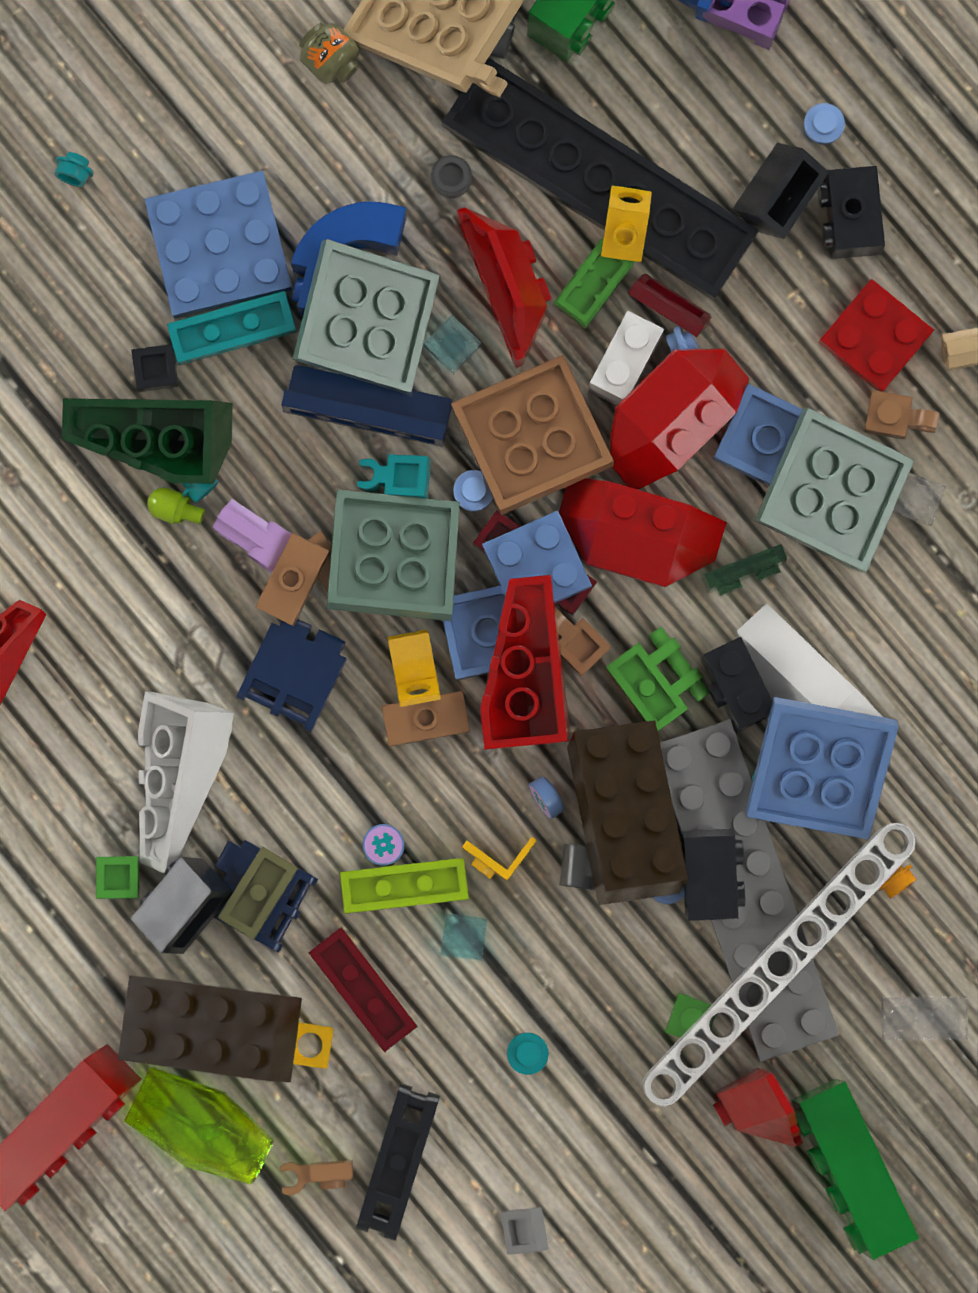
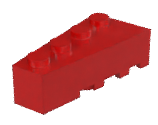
[0,1043,142,1211]

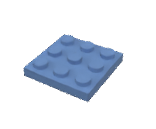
[145,170,292,319]
[746,697,899,840]

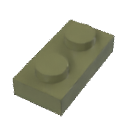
[218,846,299,940]

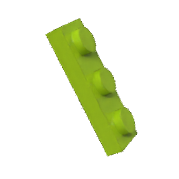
[340,858,469,914]

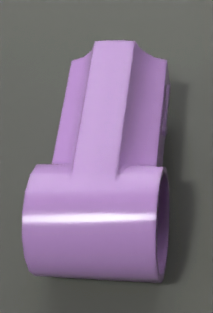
[212,499,291,573]

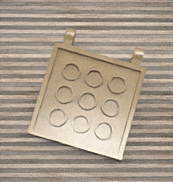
[343,0,524,98]

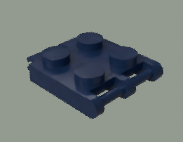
[236,619,347,733]
[213,840,318,952]

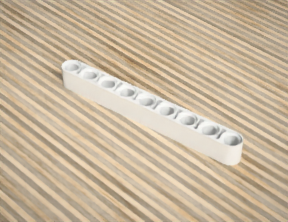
[642,823,916,1106]

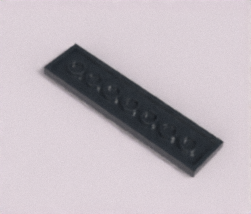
[442,57,759,301]

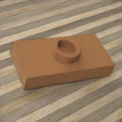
[255,533,331,626]
[382,691,470,747]

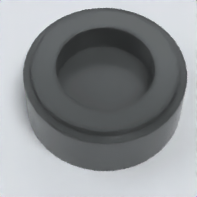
[431,155,472,198]

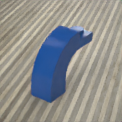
[291,201,407,316]

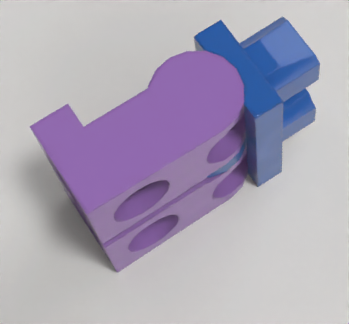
[678,0,790,50]

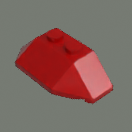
[457,207,551,369]
[609,348,750,490]
[559,478,727,588]

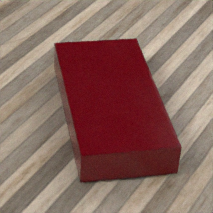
[628,274,712,337]

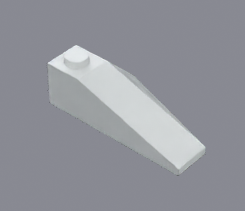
[736,603,883,717]
[138,692,234,873]

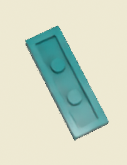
[167,291,297,366]

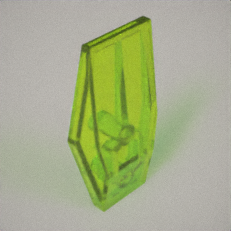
[124,1067,274,1184]

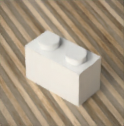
[588,310,664,406]

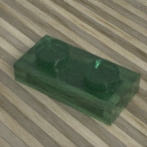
[702,544,787,596]

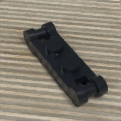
[356,1083,440,1241]

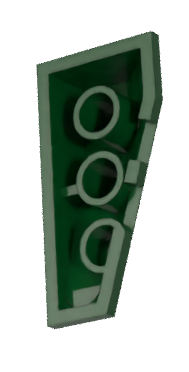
[62,398,233,484]

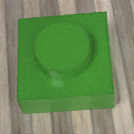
[96,856,140,899]
[665,993,716,1038]

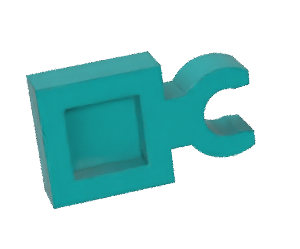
[357,454,431,499]

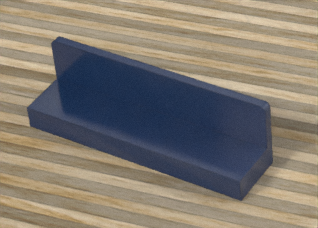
[281,365,453,447]

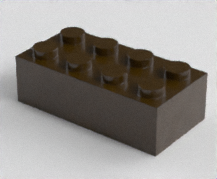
[567,720,688,905]
[118,975,302,1082]

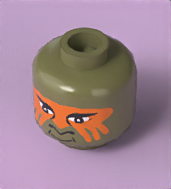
[299,23,360,84]

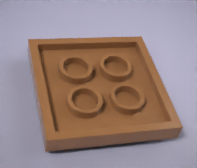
[451,355,614,515]

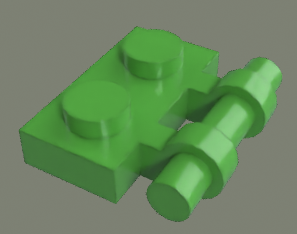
[605,627,710,731]

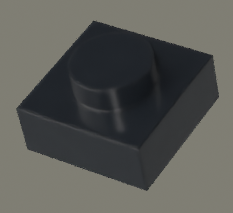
[131,344,179,393]

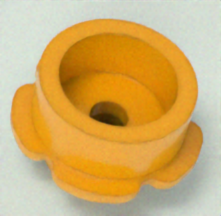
[878,865,917,899]

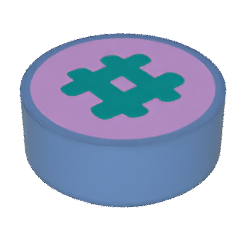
[529,776,564,819]
[363,824,404,866]

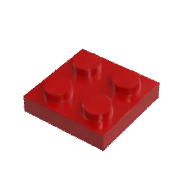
[818,278,934,392]

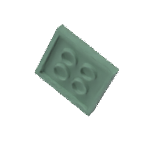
[292,239,440,394]
[754,408,914,572]
[326,489,460,621]

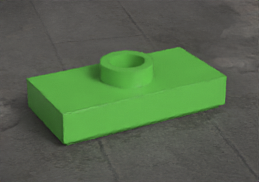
[553,238,635,329]

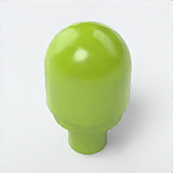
[147,487,205,525]

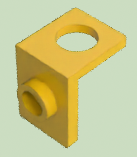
[601,186,652,262]
[388,629,441,707]
[462,837,537,881]
[293,1022,334,1069]

